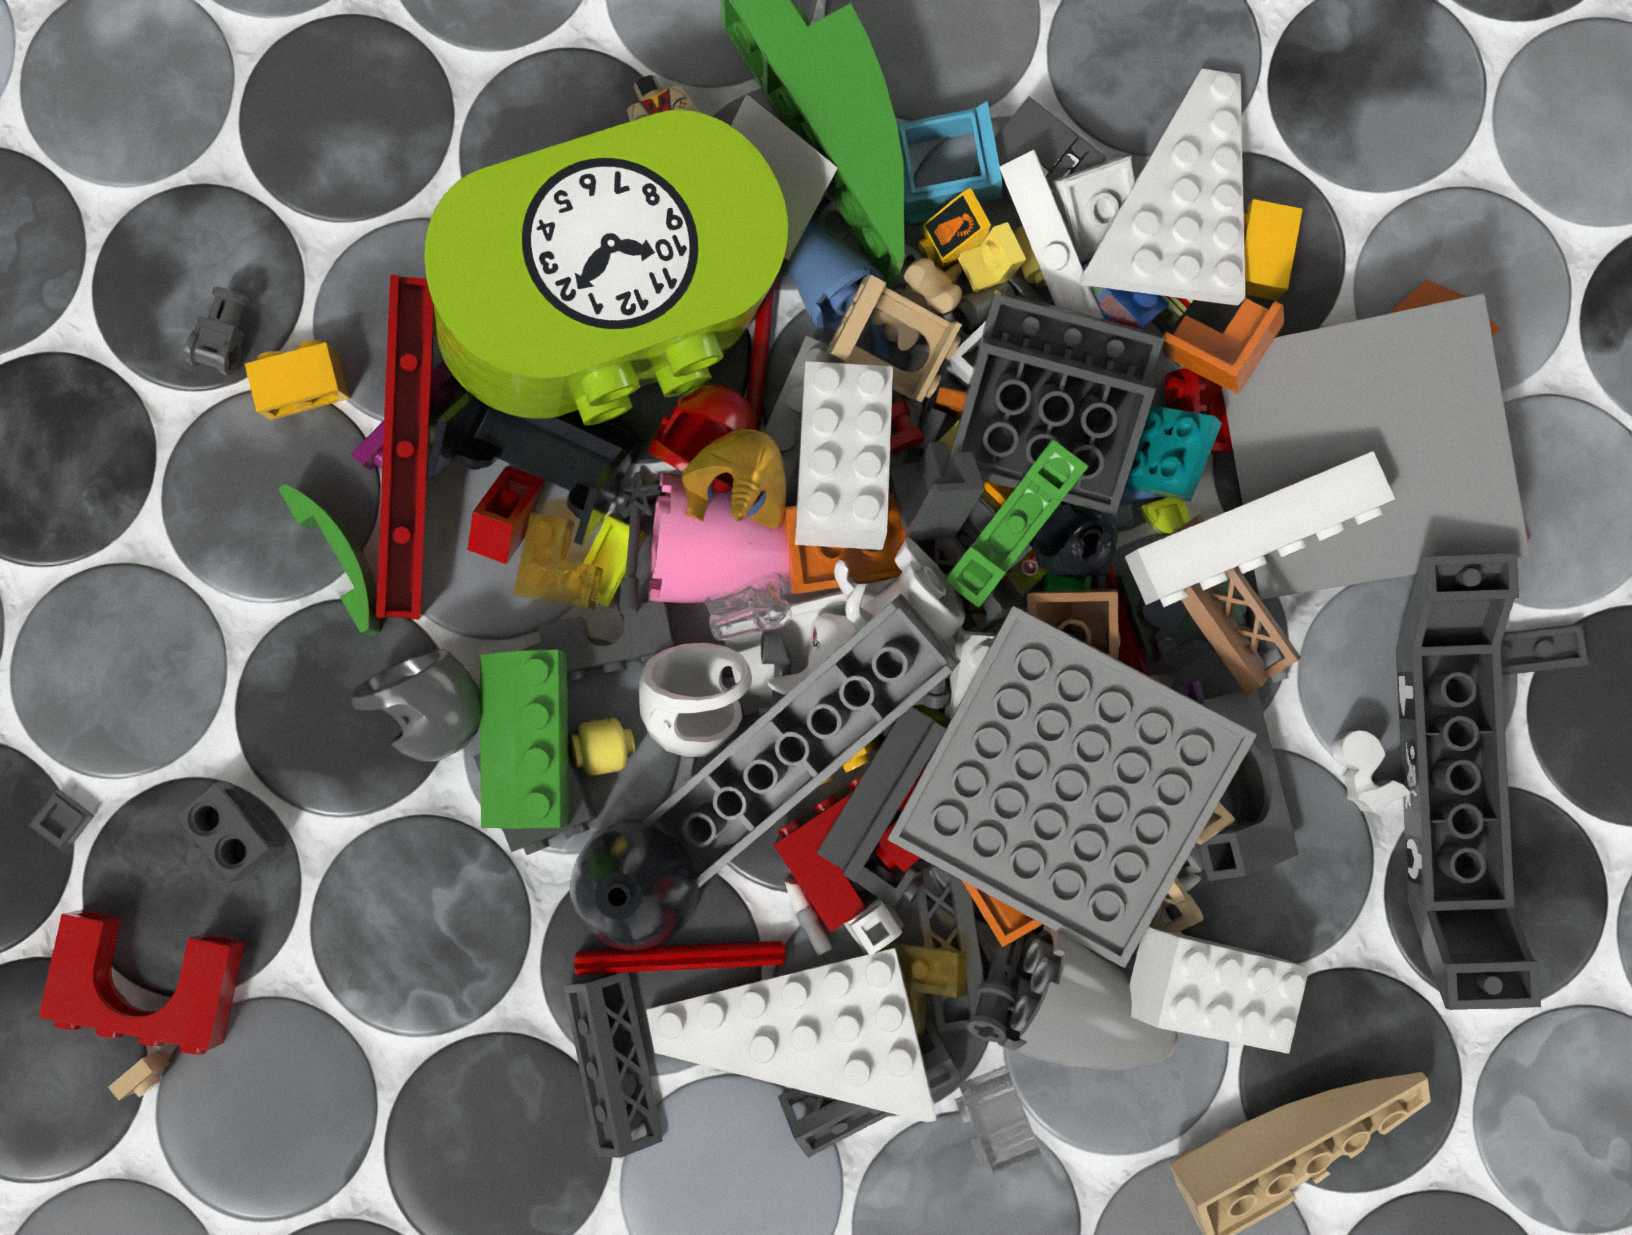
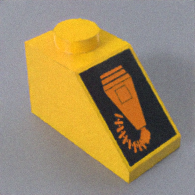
[918,188,991,271]

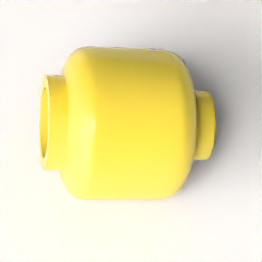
[570,717,635,776]

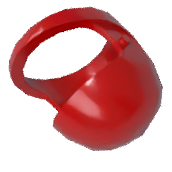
[648,384,758,493]

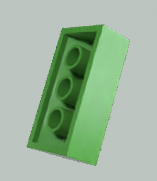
[480,650,569,829]

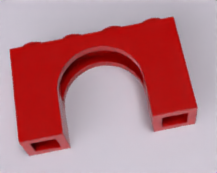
[774,763,927,933]
[38,910,245,1055]

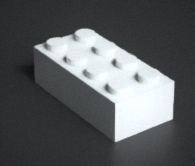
[795,361,893,550]
[1129,927,1309,1054]

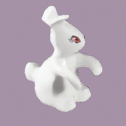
[767,536,965,695]

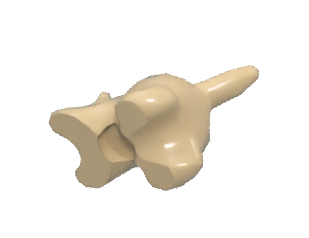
[871,258,965,351]

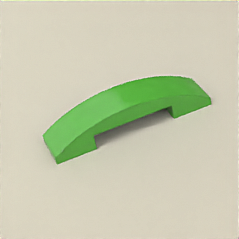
[944,440,1089,608]
[278,484,381,636]

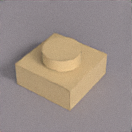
[108,1051,170,1101]

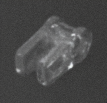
[705,572,792,641]

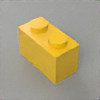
[1244,199,1303,301]
[245,340,350,420]

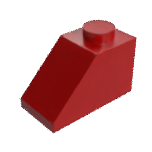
[467,466,545,565]

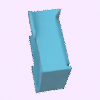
[897,101,1002,224]

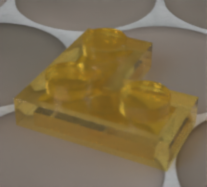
[513,513,603,610]
[883,941,967,1035]

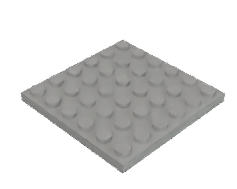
[887,605,1257,968]

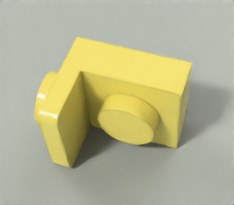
[958,222,1026,292]

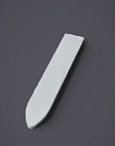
[999,150,1104,319]

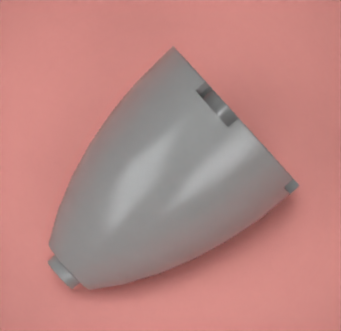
[997,925,1178,1071]

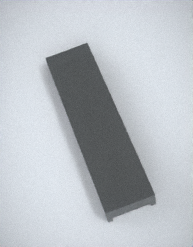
[642,594,961,887]

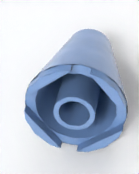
[783,219,885,332]

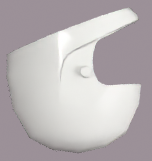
[639,643,752,757]

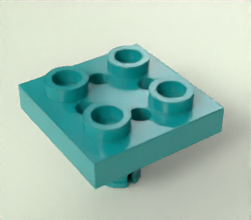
[1125,406,1222,502]

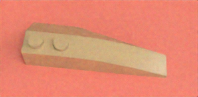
[1170,1072,1431,1235]

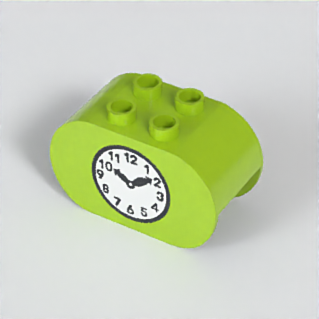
[424,110,788,425]

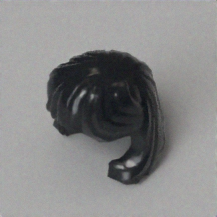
[1032,503,1118,577]

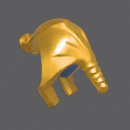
[682,429,786,545]

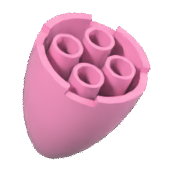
[648,472,790,603]

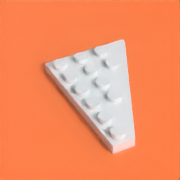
[1080,69,1245,306]
[646,948,938,1123]

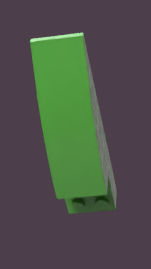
[720,0,904,291]

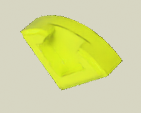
[1139,497,1191,535]

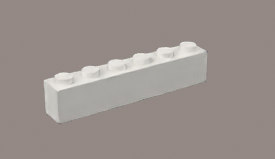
[1125,451,1395,607]

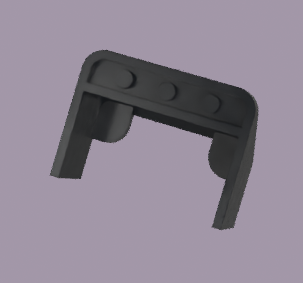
[426,392,639,546]

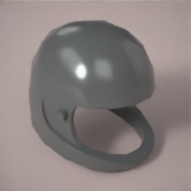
[351,649,482,762]

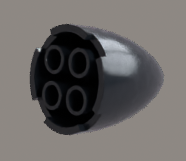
[570,820,700,950]

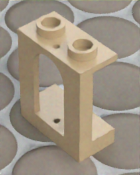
[825,275,962,402]

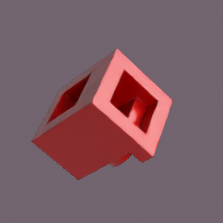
[874,815,920,874]

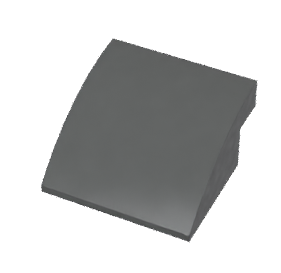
[947,290,1164,516]

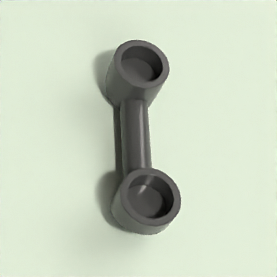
[756,629,792,721]

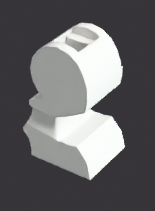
[1332,730,1411,812]
[844,897,905,955]

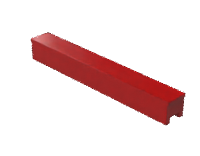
[376,275,434,620]

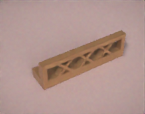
[1166,514,1301,695]

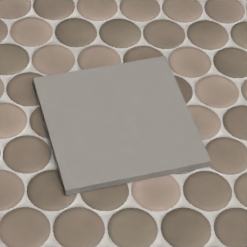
[1222,293,1530,600]

